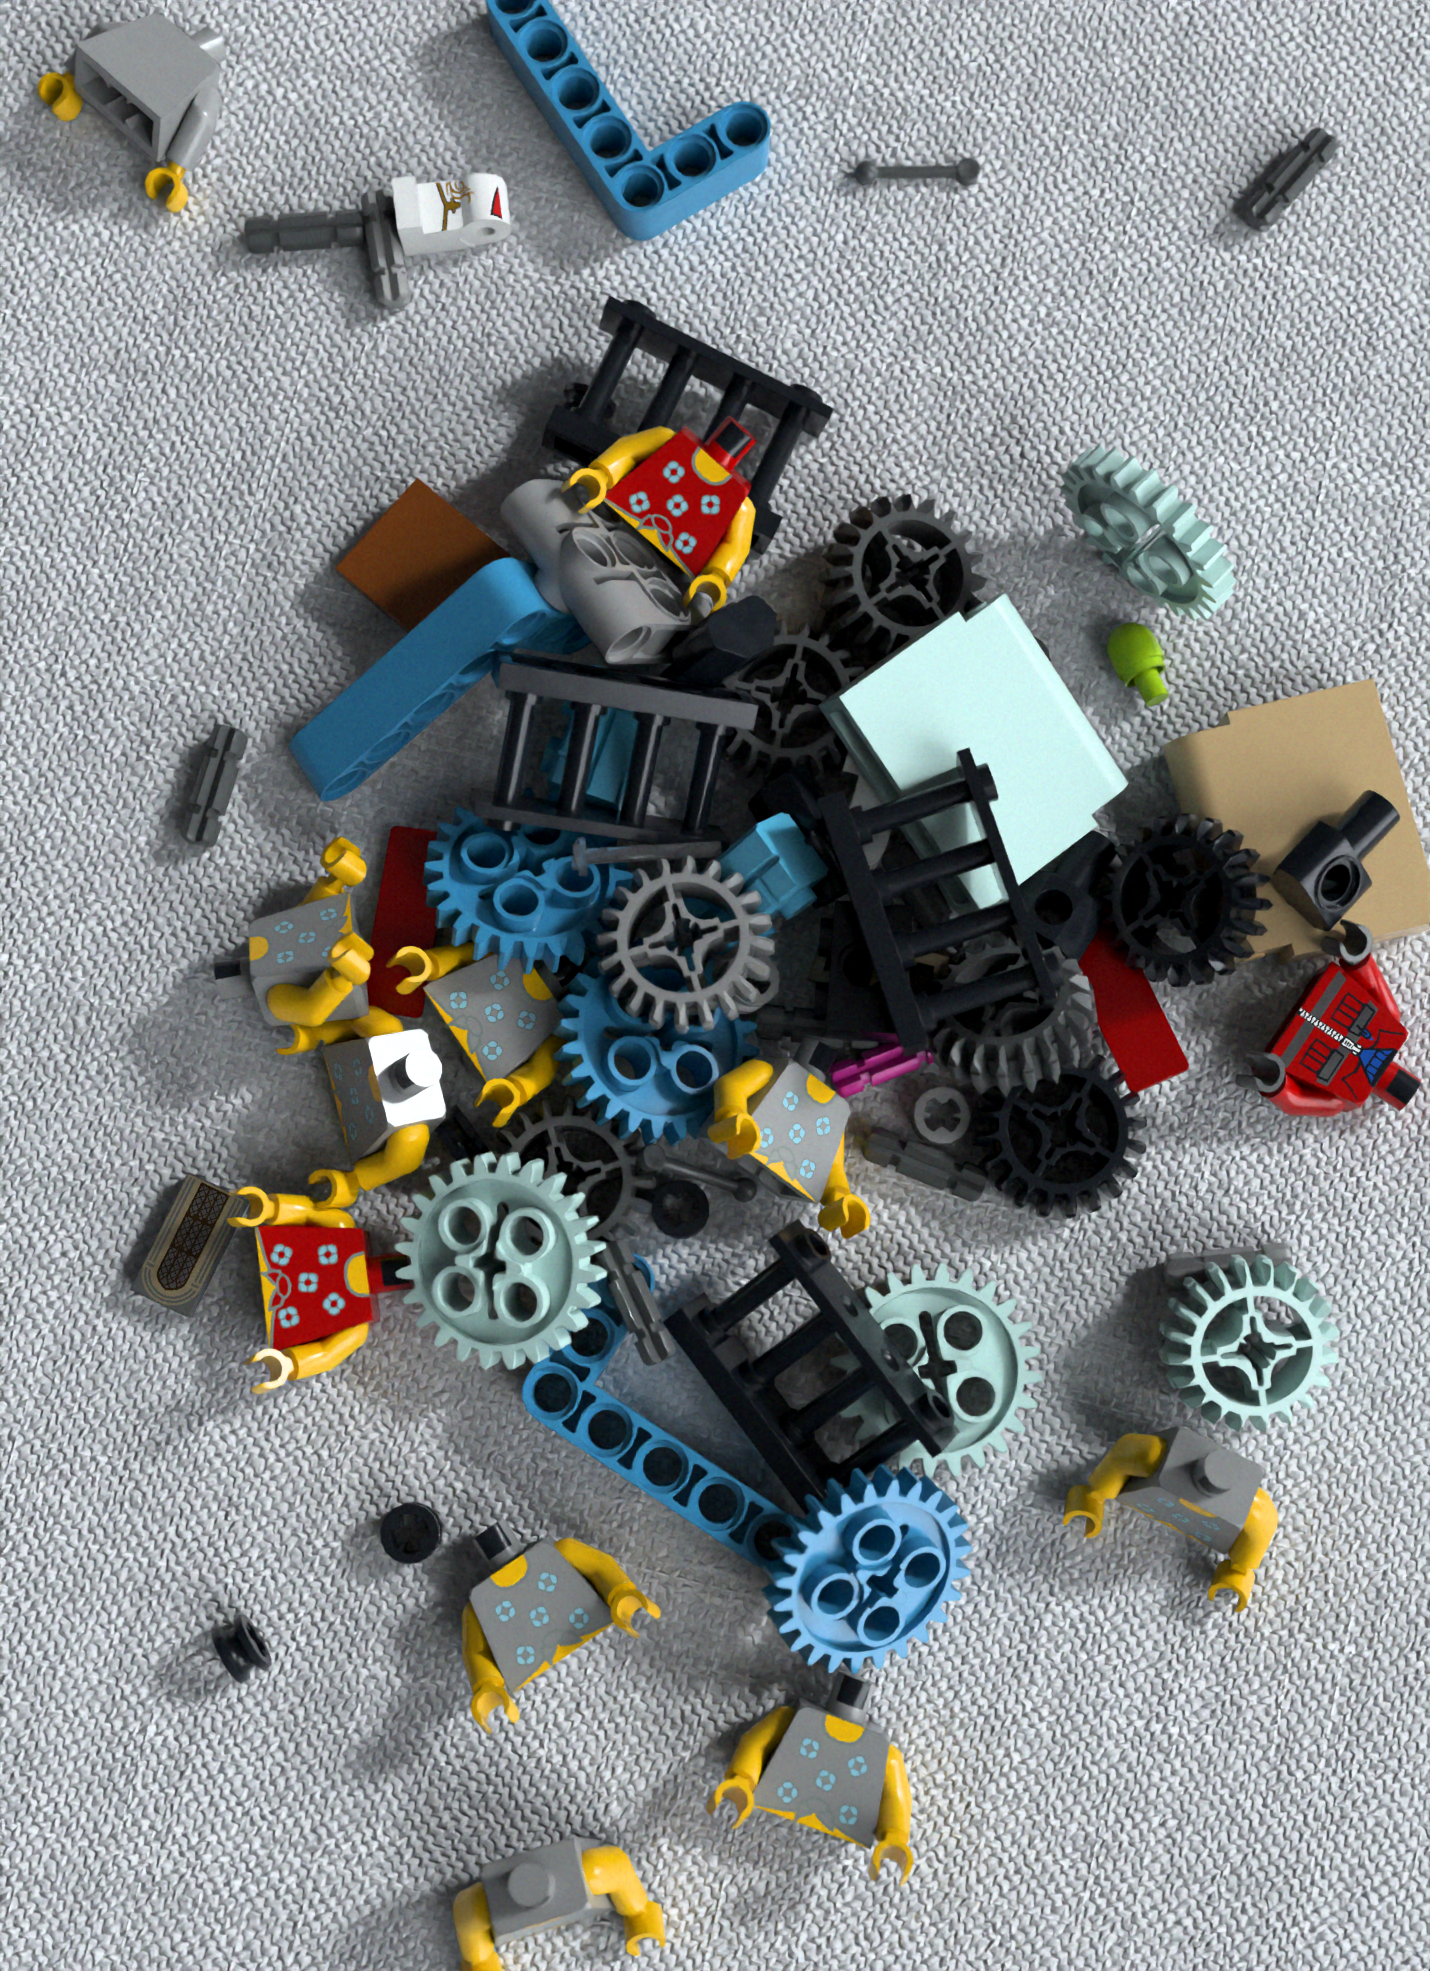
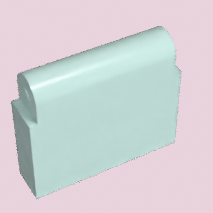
[818,592,1128,916]

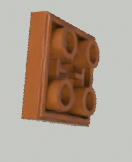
[335,477,511,633]

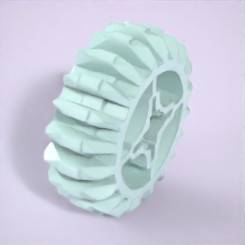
[1159,1254,1340,1432]

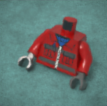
[1235,919,1421,1117]

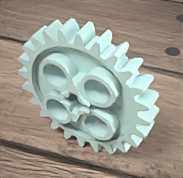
[1060,445,1237,621]
[395,1152,607,1370]
[828,1263,1042,1478]

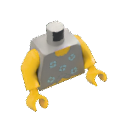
[214,836,374,1027]
[386,942,584,1128]
[272,1006,446,1208]
[696,1038,871,1239]
[1063,1426,1278,1613]
[461,1518,660,1734]
[706,1670,914,1886]
[453,1837,666,1971]

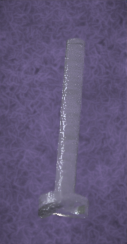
[572,837,721,876]

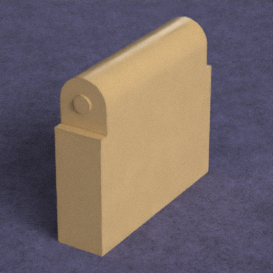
[1163,678,1430,966]

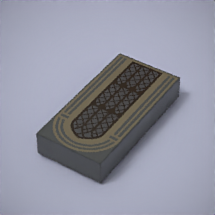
[130,1172,249,1318]

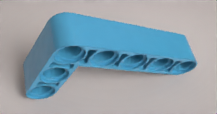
[485,0,771,241]
[288,558,591,802]
[522,1253,794,1569]

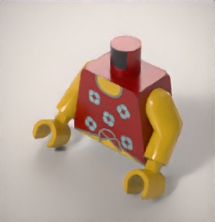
[561,416,757,617]
[227,1186,413,1394]

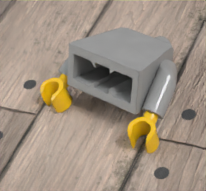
[38,13,227,213]

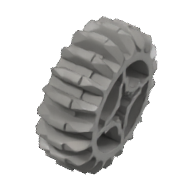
[596,855,775,1034]

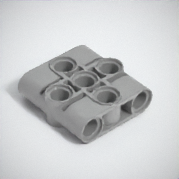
[499,479,711,664]

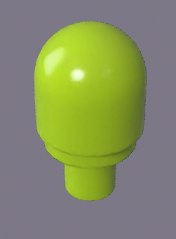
[1107,622,1169,707]

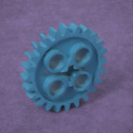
[423,787,633,974]
[552,938,760,1146]
[762,1464,972,1674]

